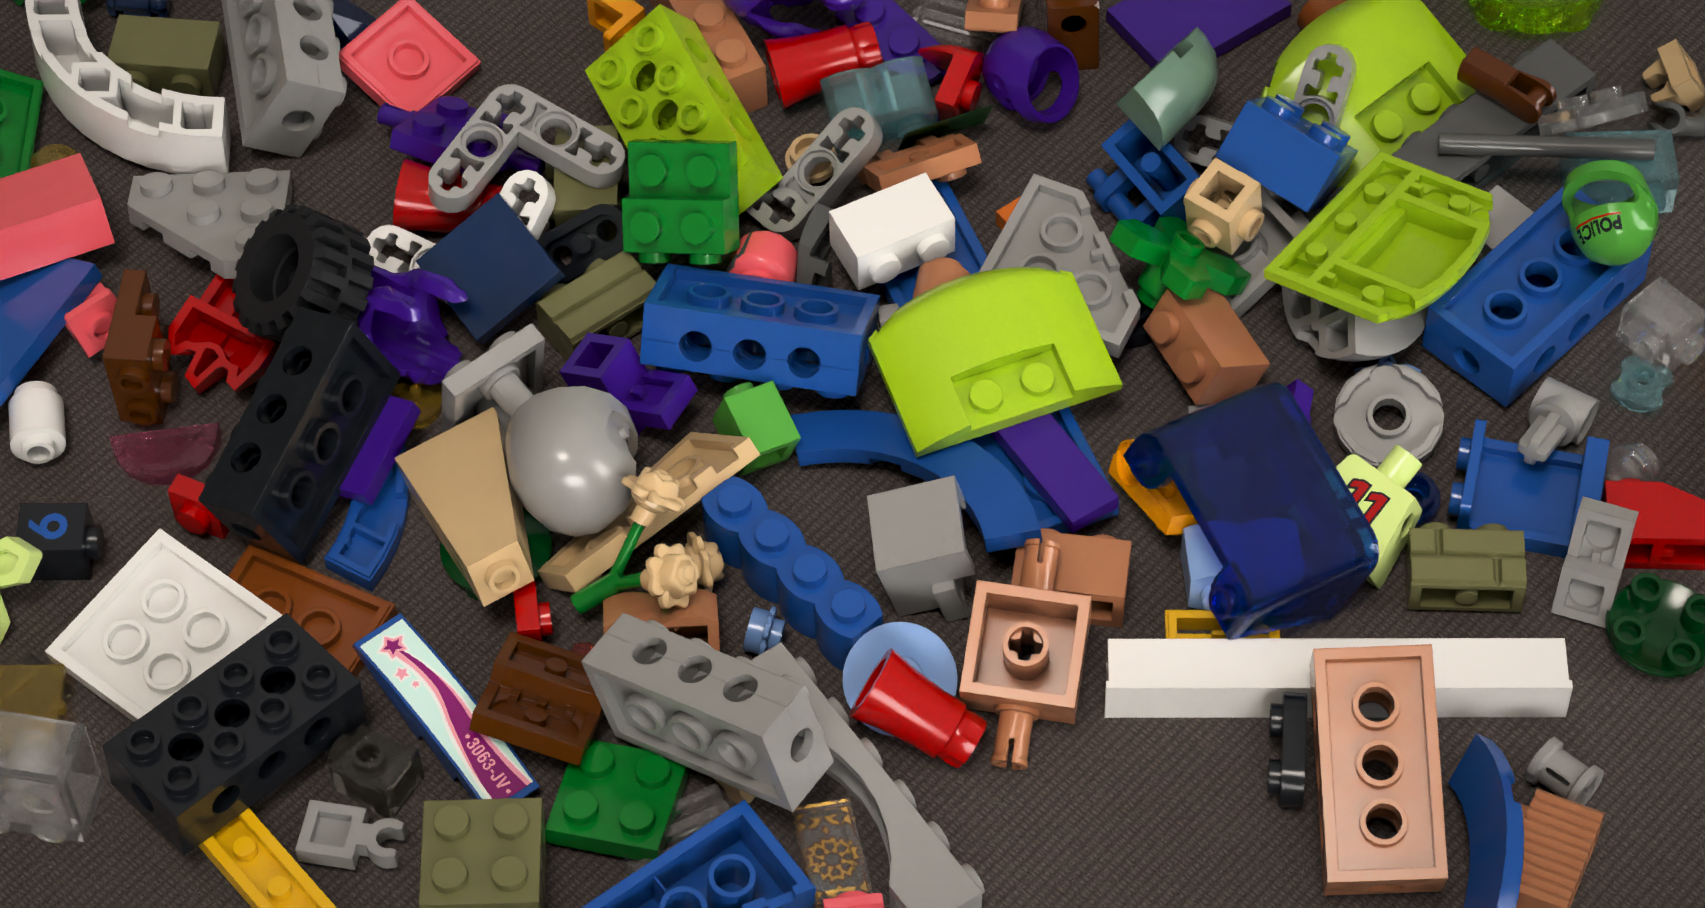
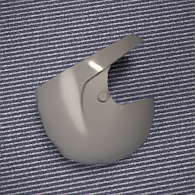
[505,386,638,537]

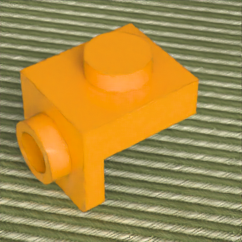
[587,0,646,52]

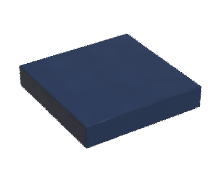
[416,192,565,345]

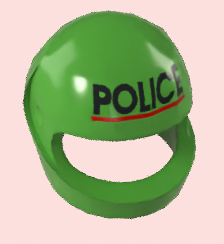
[1562,160,1659,266]

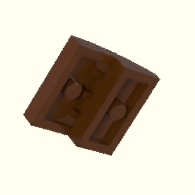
[469,631,603,766]

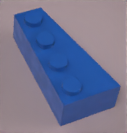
[581,799,816,908]

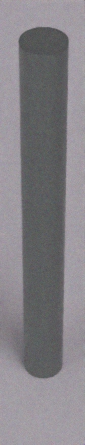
[1437,132,1655,161]

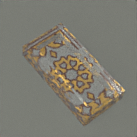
[792,798,873,908]

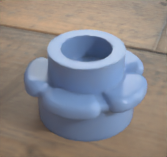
[743,605,786,655]

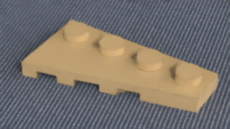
[537,432,761,593]

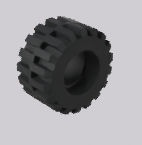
[232,204,374,344]

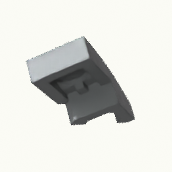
[796,203,833,288]

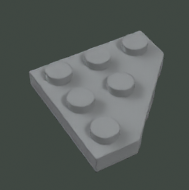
[127,168,293,279]
[979,174,1141,358]

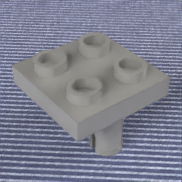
[442,323,545,433]

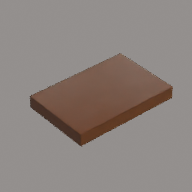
[228,545,397,678]

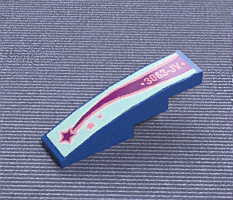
[352,613,540,799]

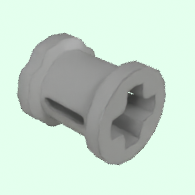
[1525,737,1604,806]

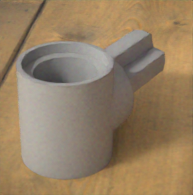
[1517,377,1600,465]

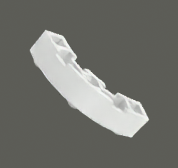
[25,0,231,174]

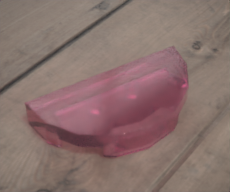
[109,422,221,485]

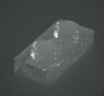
[1538,85,1649,136]

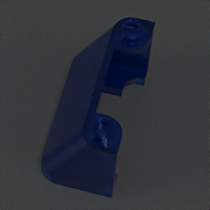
[1123,382,1379,640]

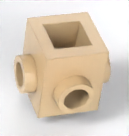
[1183,158,1265,255]

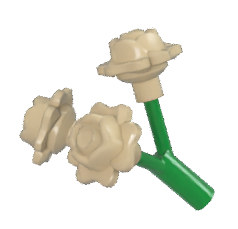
[571,466,724,615]

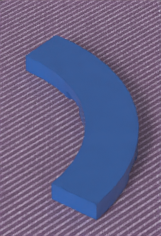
[791,410,1043,553]
[324,443,410,592]
[1448,733,1524,908]

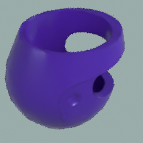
[982,26,1080,123]

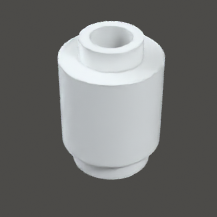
[8,381,66,464]

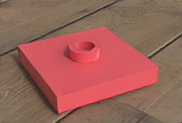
[339,0,481,112]

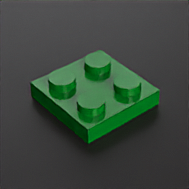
[544,739,690,862]

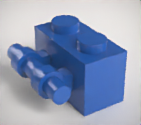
[1086,119,1201,227]

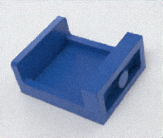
[1447,419,1610,558]

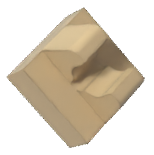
[1642,39,1705,112]

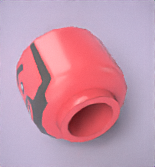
[725,231,798,282]

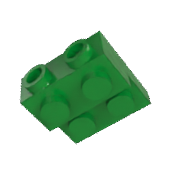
[622,139,740,265]

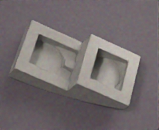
[1551,496,1639,628]

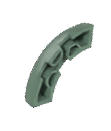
[1116,26,1219,151]

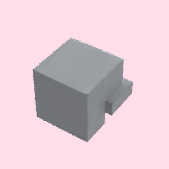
[867,475,975,622]

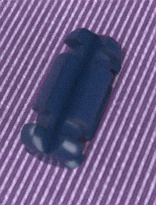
[106,0,171,18]

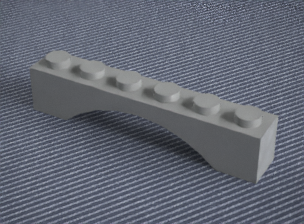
[751,642,985,908]

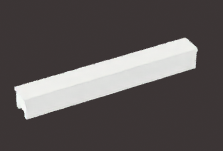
[1104,638,1573,718]

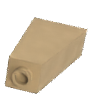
[394,407,534,607]

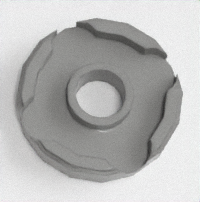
[1333,364,1444,469]

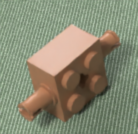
[959,538,1092,770]

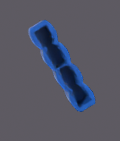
[701,476,883,671]

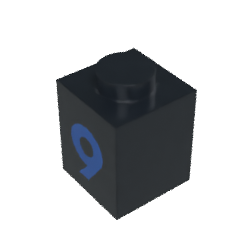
[16,503,104,580]

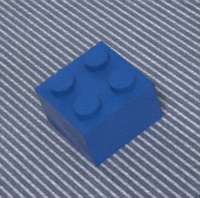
[1215,94,1358,212]

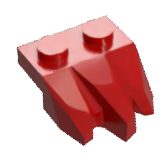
[168,274,280,394]

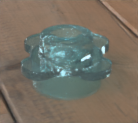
[1610,356,1673,412]

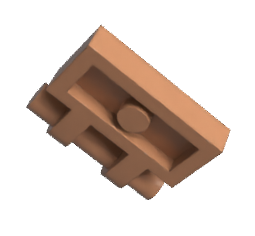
[856,133,982,192]

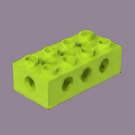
[585,4,784,215]

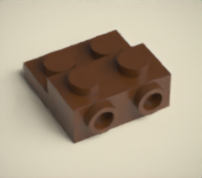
[102,269,179,426]

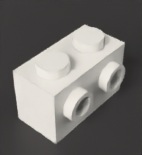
[829,172,955,290]

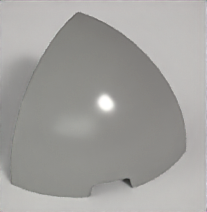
[1282,286,1429,362]

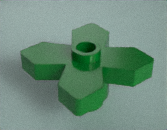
[1109,216,1252,309]

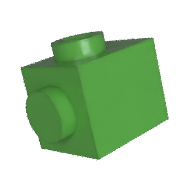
[712,380,801,477]

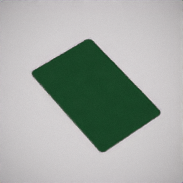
[898,105,994,150]

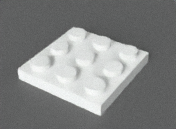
[45,528,282,722]

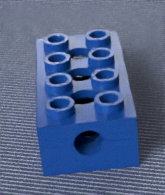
[1422,186,1653,407]
[640,263,880,399]

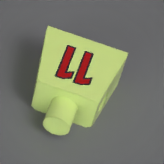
[1286,445,1423,589]

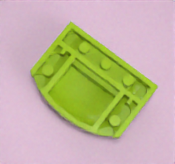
[1260,0,1476,189]
[1264,151,1493,324]
[868,267,1123,458]

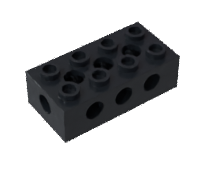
[198,307,401,566]
[102,613,366,856]

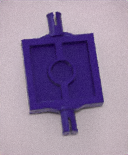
[377,96,545,176]

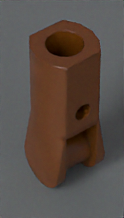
[1457,46,1557,123]

